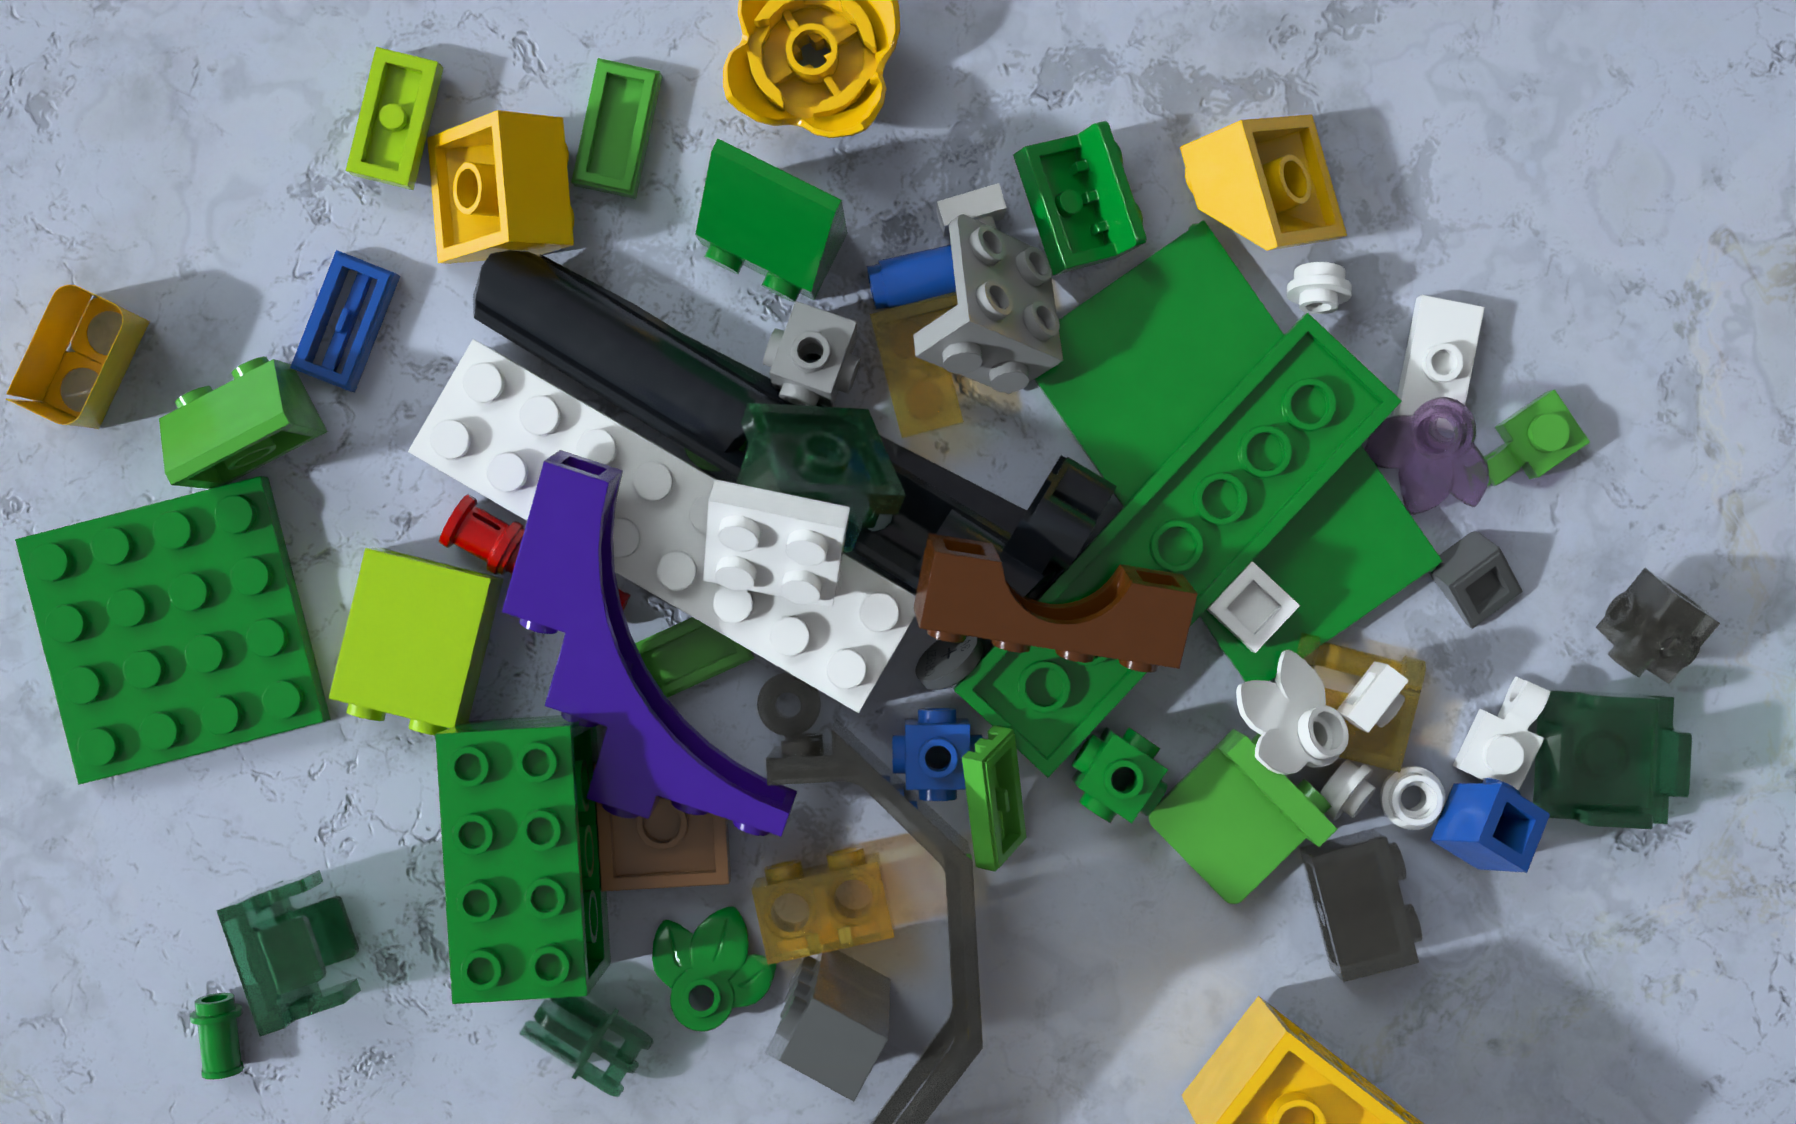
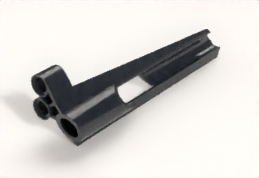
[473,250,1117,601]

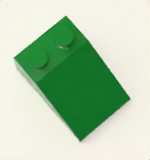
[695,138,848,303]

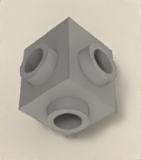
[763,301,861,410]

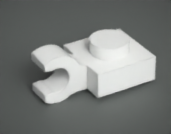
[1453,677,1551,790]

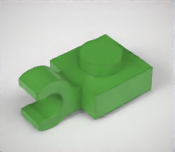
[1469,389,1590,488]

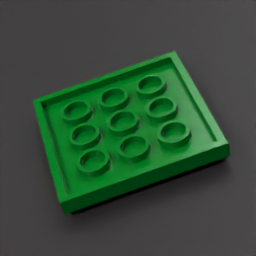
[15,476,331,785]

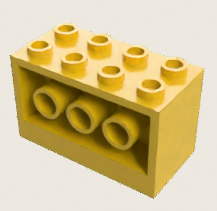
[1181,996,1424,1124]

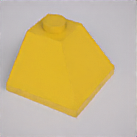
[1180,114,1347,251]

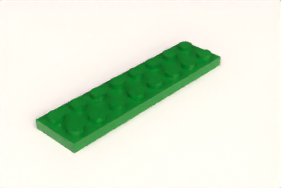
[953,313,1402,778]

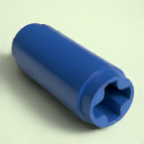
[866,245,957,310]

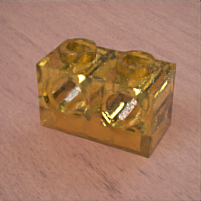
[752,846,895,965]

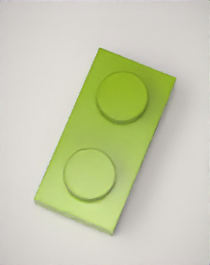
[345,47,444,191]

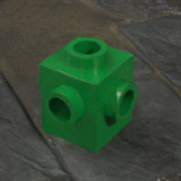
[1071,727,1168,824]

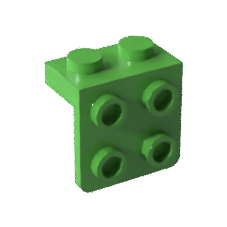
[1148,729,1338,904]

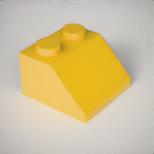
[427,110,574,264]

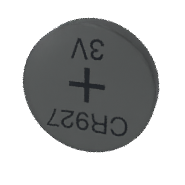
[915,636,984,690]

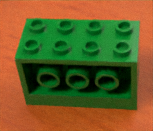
[435,715,611,1004]

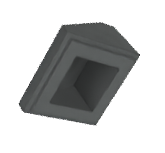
[1429,531,1523,629]

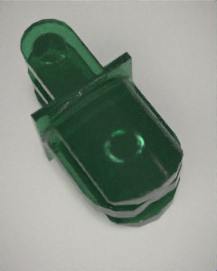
[519,996,654,1097]

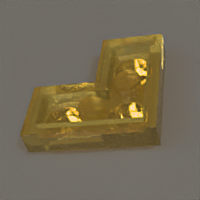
[870,292,964,439]

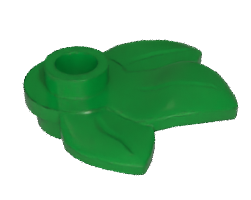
[652,906,777,1032]

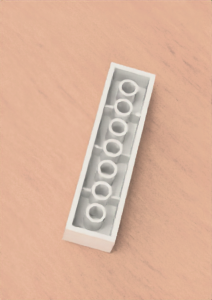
[408,339,916,713]

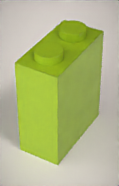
[328,548,504,736]

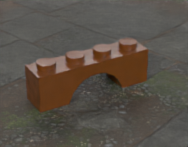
[913,533,1197,673]

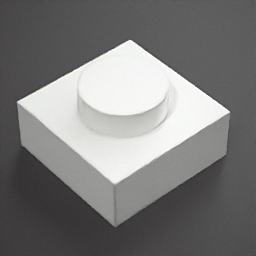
[936,183,1007,237]
[1206,561,1300,653]
[1337,661,1409,733]

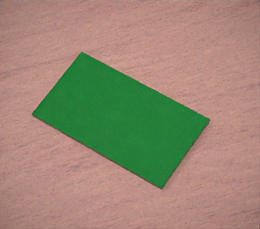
[1034,220,1443,682]

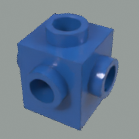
[892,708,983,801]

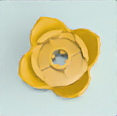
[723,0,900,138]

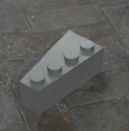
[765,943,891,1102]

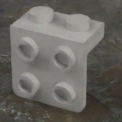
[913,214,1063,394]

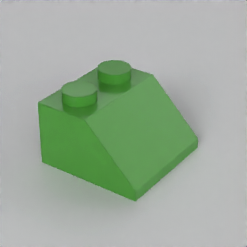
[159,356,328,489]

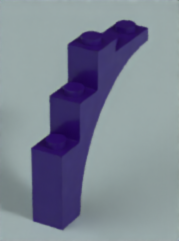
[502,450,797,837]

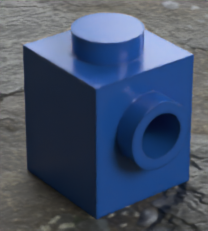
[1430,778,1550,873]

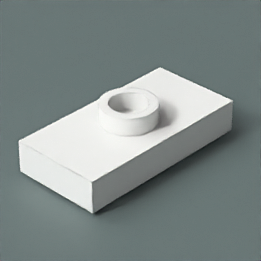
[1392,295,1485,433]

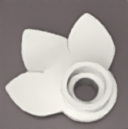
[1236,649,1349,775]

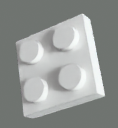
[703,479,850,608]

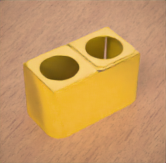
[6,285,150,429]

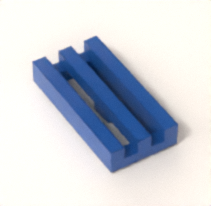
[290,250,401,393]

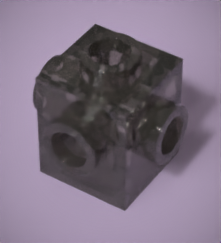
[1596,568,1720,684]

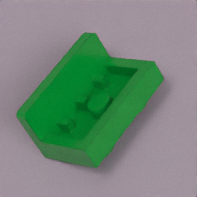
[1013,121,1147,276]

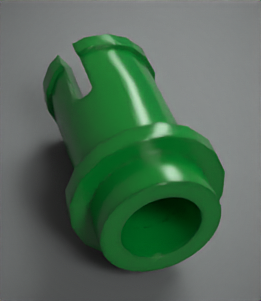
[189,993,244,1080]

